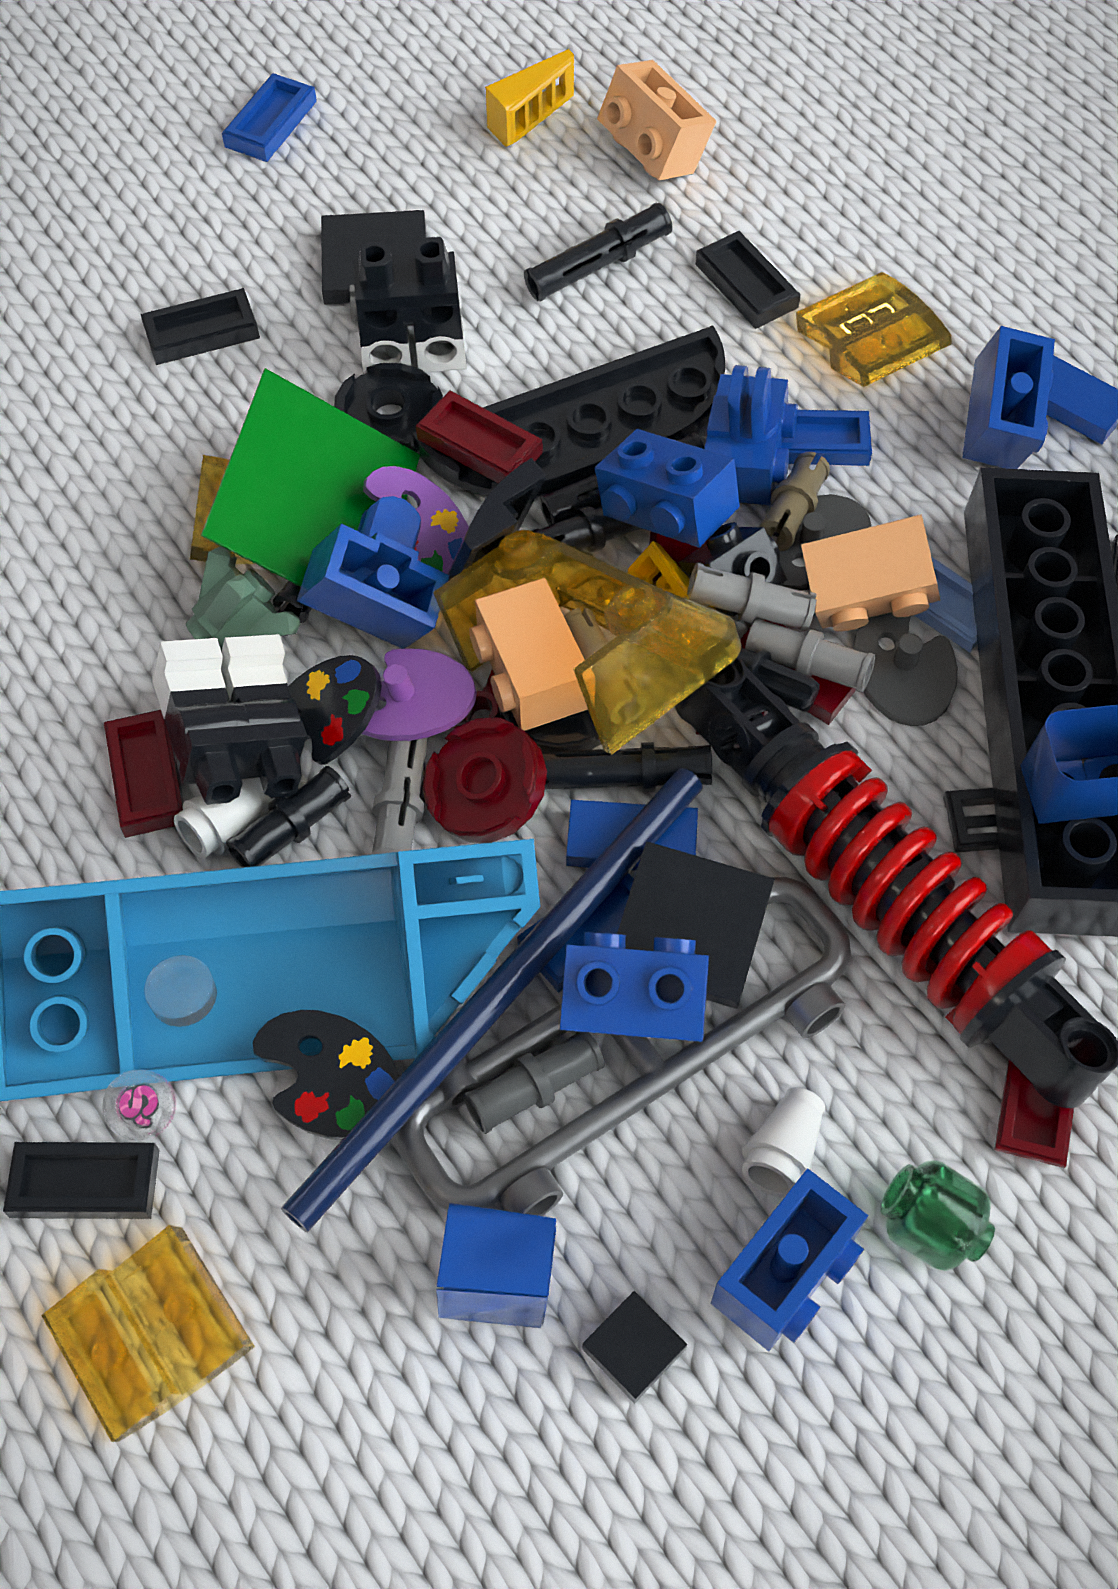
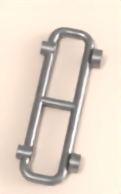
[396,877,851,1216]

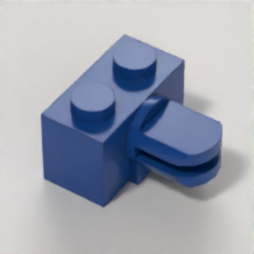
[704,365,798,506]
[297,496,450,649]

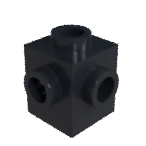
[678,522,787,617]

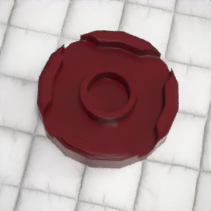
[422,718,547,843]

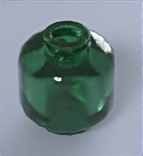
[880,1160,995,1271]

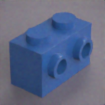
[962,326,1055,469]
[595,429,740,548]
[560,932,709,1042]
[710,1168,869,1352]

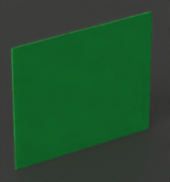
[201,368,420,587]

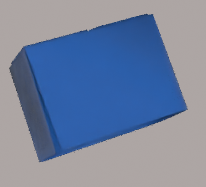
[1021,705,1118,824]
[436,1203,556,1328]

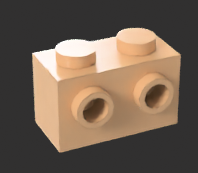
[597,60,716,181]
[801,514,941,631]
[469,578,592,731]

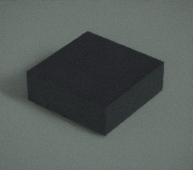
[582,1291,688,1404]

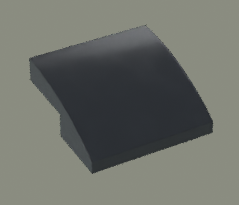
[441,458,547,609]

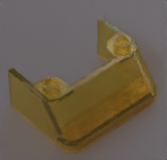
[433,530,741,755]

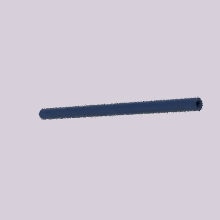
[281,768,703,1233]

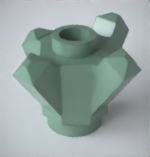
[185,546,300,652]

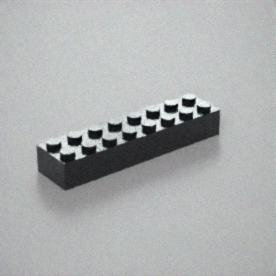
[964,468,1118,937]

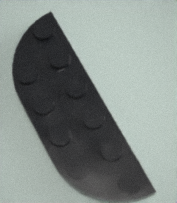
[412,326,725,496]

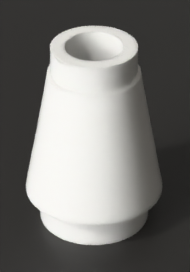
[174,777,273,858]
[742,1087,825,1197]

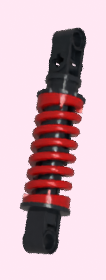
[674,645,1118,1108]

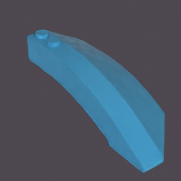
[0,839,540,1102]

